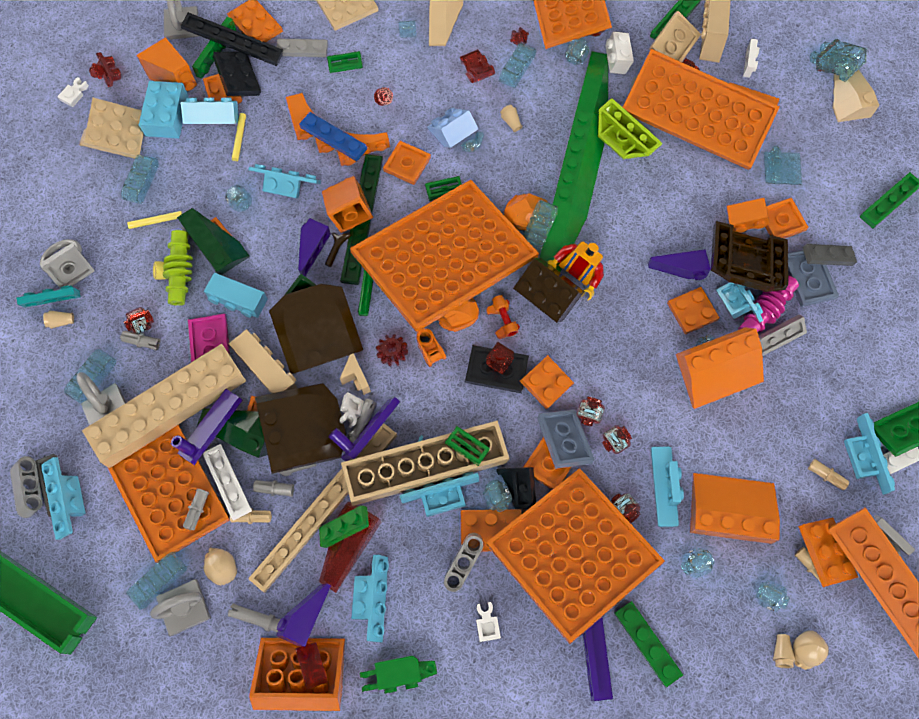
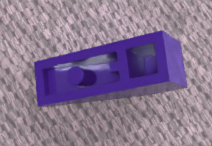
[298,218,331,277]
[648,249,711,280]
[276,584,331,646]

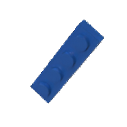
[299,112,367,162]

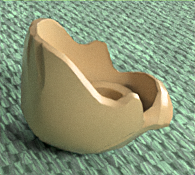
[203,548,237,586]
[793,630,829,670]

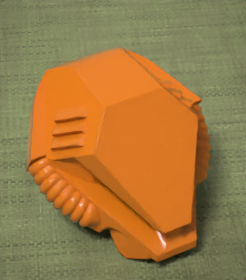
[504,193,551,232]
[437,298,479,332]

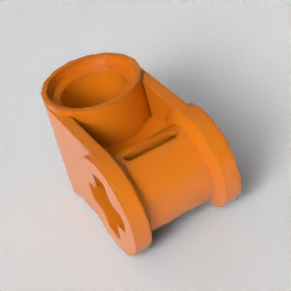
[416,328,447,367]

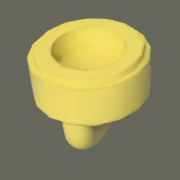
[153,261,166,280]

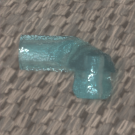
[462,132,484,152]

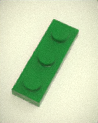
[319,505,369,548]

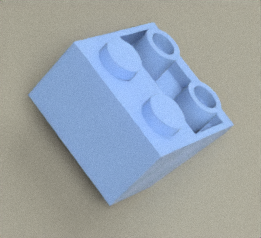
[427,108,478,148]

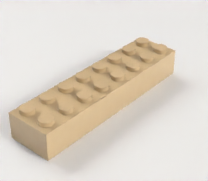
[82,344,246,468]
[341,421,509,506]

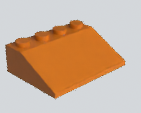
[675,327,764,409]
[690,473,780,544]
[249,638,345,711]

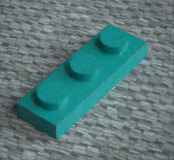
[16,286,81,308]

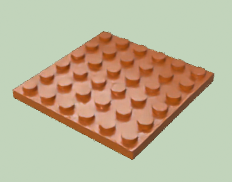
[486,468,665,644]

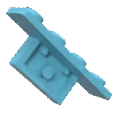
[248,164,321,198]
[716,282,763,323]
[844,413,895,495]
[651,447,684,527]
[41,457,86,540]
[400,472,479,517]
[351,555,389,642]

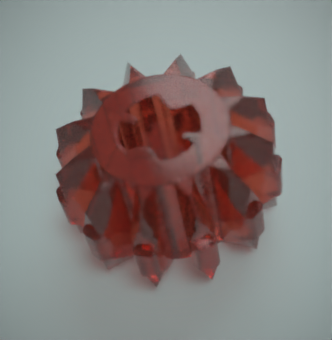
[376,334,408,367]

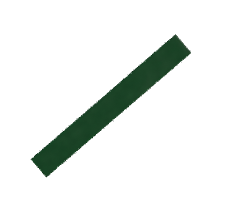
[340,154,383,285]

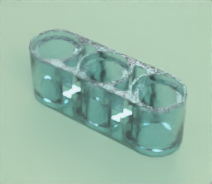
[499,42,536,89]
[121,155,159,204]
[523,200,558,253]
[64,349,116,404]
[126,552,187,610]

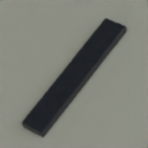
[181,12,283,66]

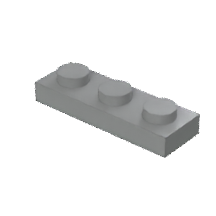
[277,39,328,57]
[758,315,807,356]

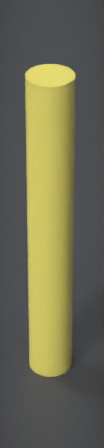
[232,113,246,161]
[127,211,182,229]

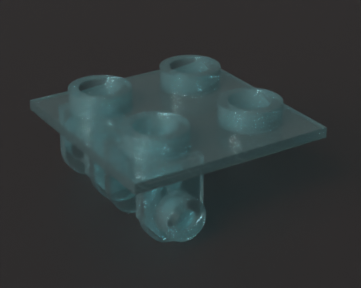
[764,146,802,185]

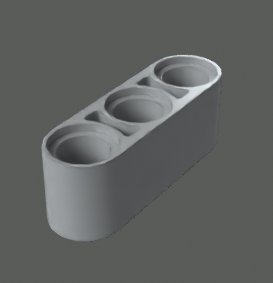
[10,456,43,518]
[444,533,483,592]

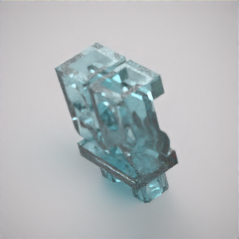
[810,39,867,82]

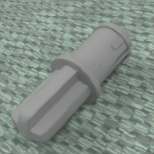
[120,331,160,350]
[253,480,294,497]
[183,489,209,531]

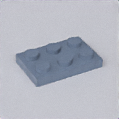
[788,250,839,307]
[537,410,595,469]

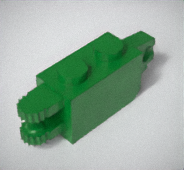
[360,656,437,694]

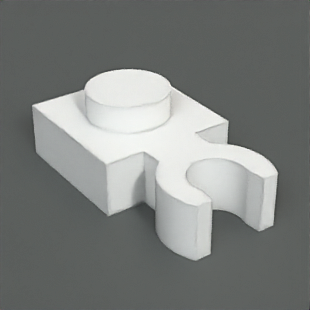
[58,77,89,107]
[340,392,364,428]
[476,602,501,642]

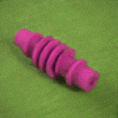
[738,276,799,332]

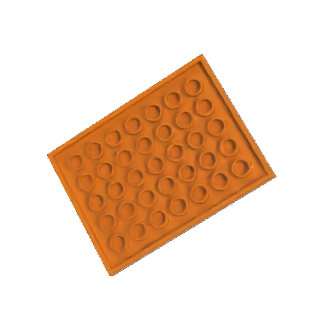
[350,180,539,332]

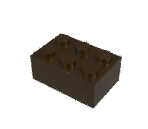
[513,258,585,323]

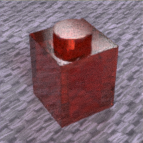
[486,342,514,375]

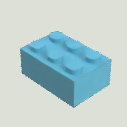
[139,81,188,138]

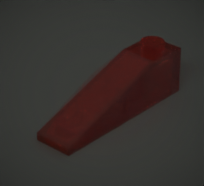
[319,501,382,593]

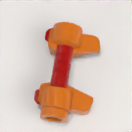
[486,295,520,339]

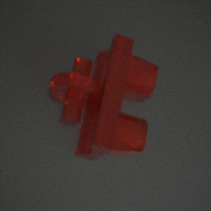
[89,52,121,87]

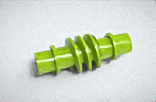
[163,230,193,306]

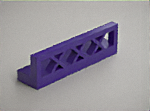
[582,617,613,701]

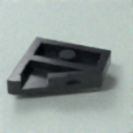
[496,467,536,509]

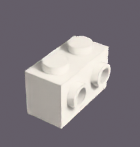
[605,32,634,74]

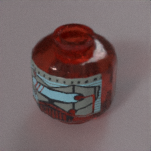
[123,307,154,334]
[577,396,605,427]
[601,425,632,454]
[611,493,641,523]

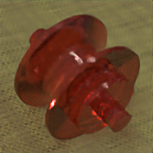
[510,27,529,47]
[374,87,393,106]

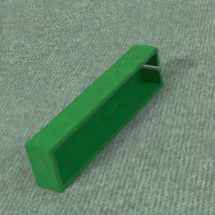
[0,551,97,655]

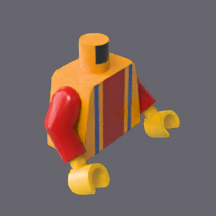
[547,241,604,301]

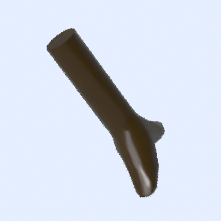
[325,233,352,267]

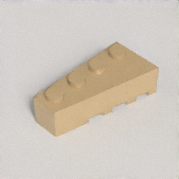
[699,0,731,63]

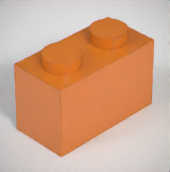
[727,198,770,233]

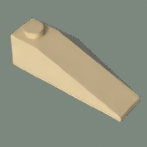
[429,0,463,46]
[833,59,879,122]

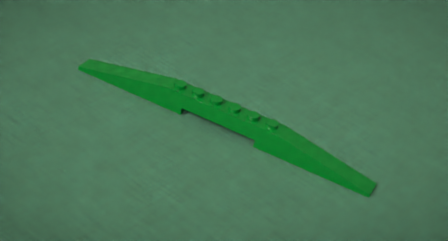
[540,51,608,272]

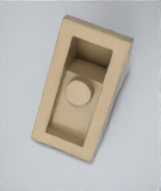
[340,353,371,395]

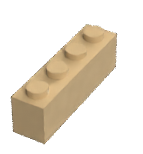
[229,329,297,394]

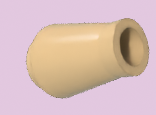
[500,105,523,132]
[43,310,74,329]
[773,634,796,668]

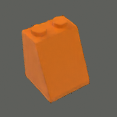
[136,37,197,91]
[322,176,374,233]

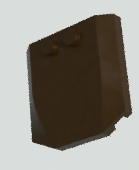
[711,221,788,292]
[269,284,363,374]
[255,383,346,474]

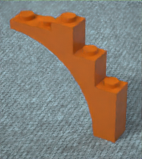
[286,93,390,166]

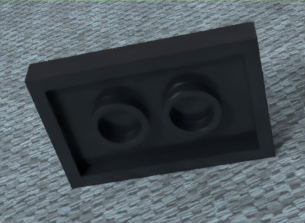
[212,52,261,96]
[465,345,529,394]

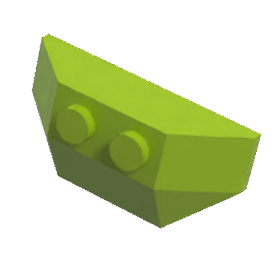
[598,98,662,159]

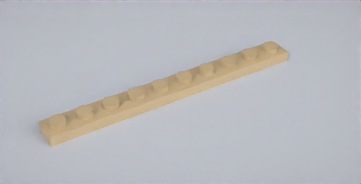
[248,423,397,593]

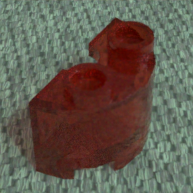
[460,49,495,83]

